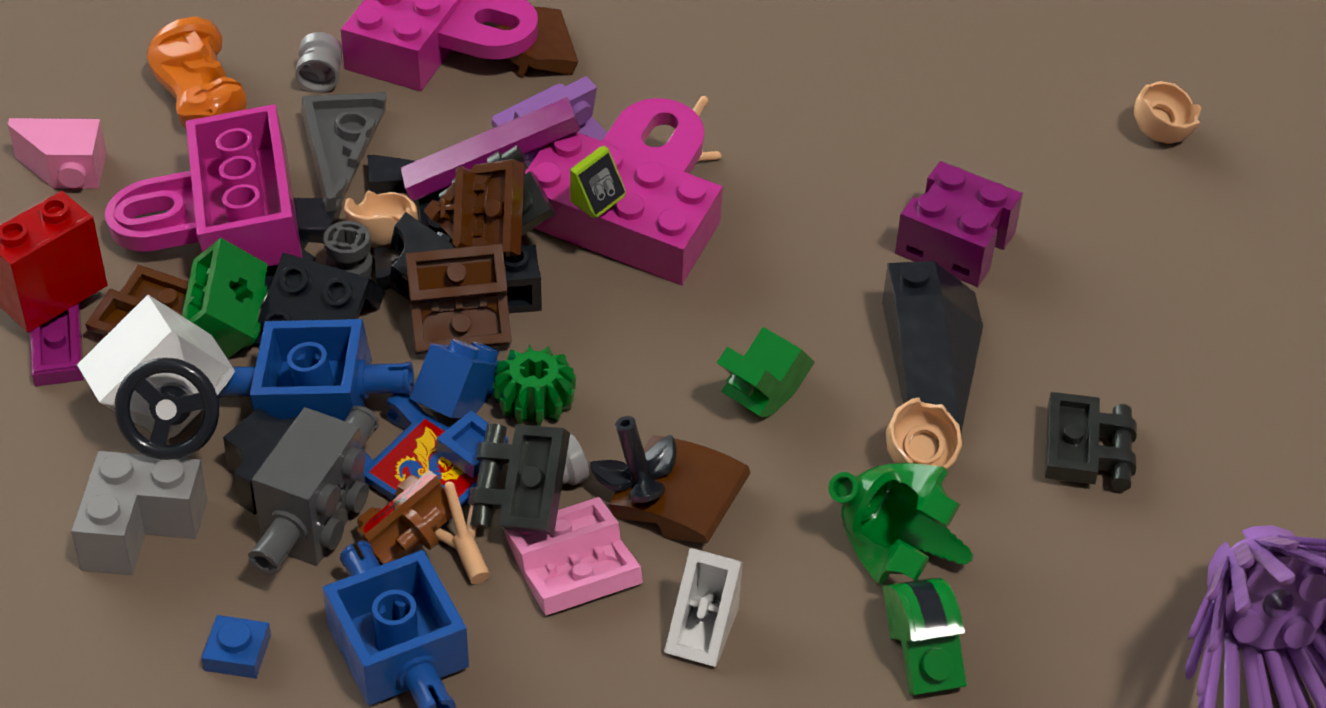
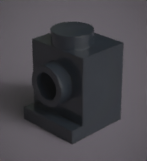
[504,242,542,314]

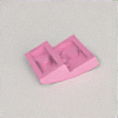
[504,497,643,616]

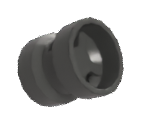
[323,221,373,278]

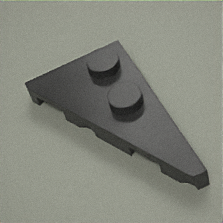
[301,92,387,212]

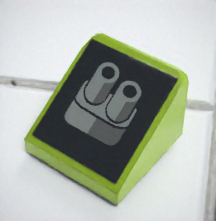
[570,145,626,218]

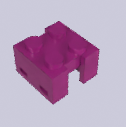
[895,161,1023,287]

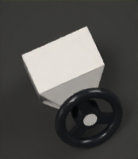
[77,295,235,460]

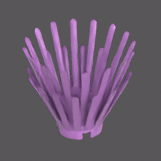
[1185,525,1326,708]

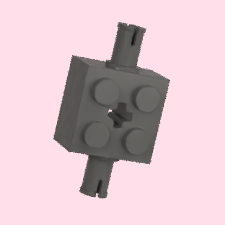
[248,406,379,575]

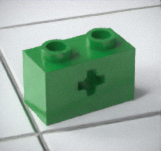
[182,238,268,359]

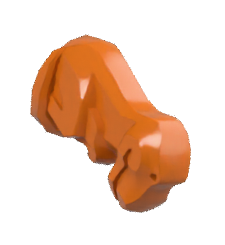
[147,16,247,128]

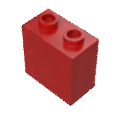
[0,191,108,333]

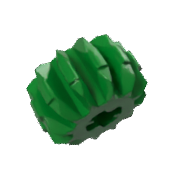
[492,344,576,426]

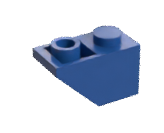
[409,339,500,418]

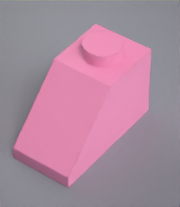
[8,118,107,189]

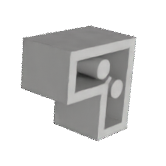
[71,451,208,575]

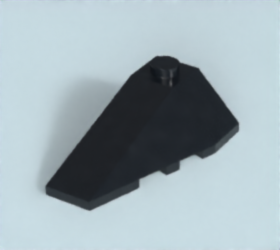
[882,261,983,433]

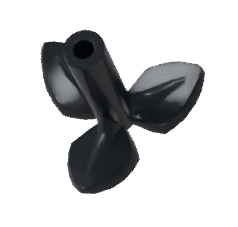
[590,416,677,503]

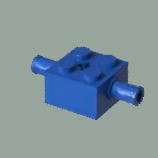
[217,319,414,421]
[323,541,469,708]

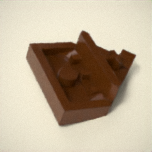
[497,7,578,78]
[424,159,524,257]

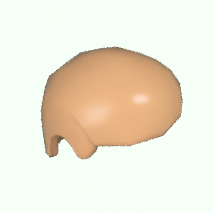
[1134,81,1201,144]
[344,191,418,248]
[886,398,963,470]

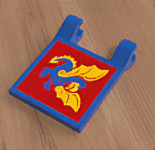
[362,393,502,529]

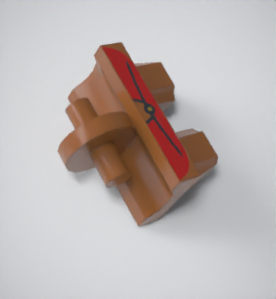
[357,470,452,565]

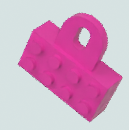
[340,0,538,91]
[524,98,723,285]
[105,104,303,266]

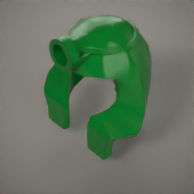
[828,463,973,586]

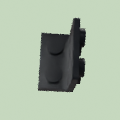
[253,253,385,346]

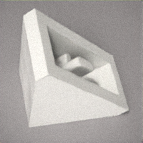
[664,548,743,667]

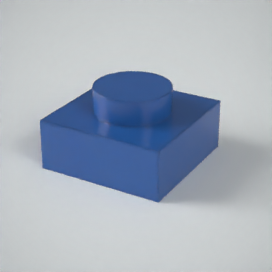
[436,410,508,479]
[201,615,271,679]

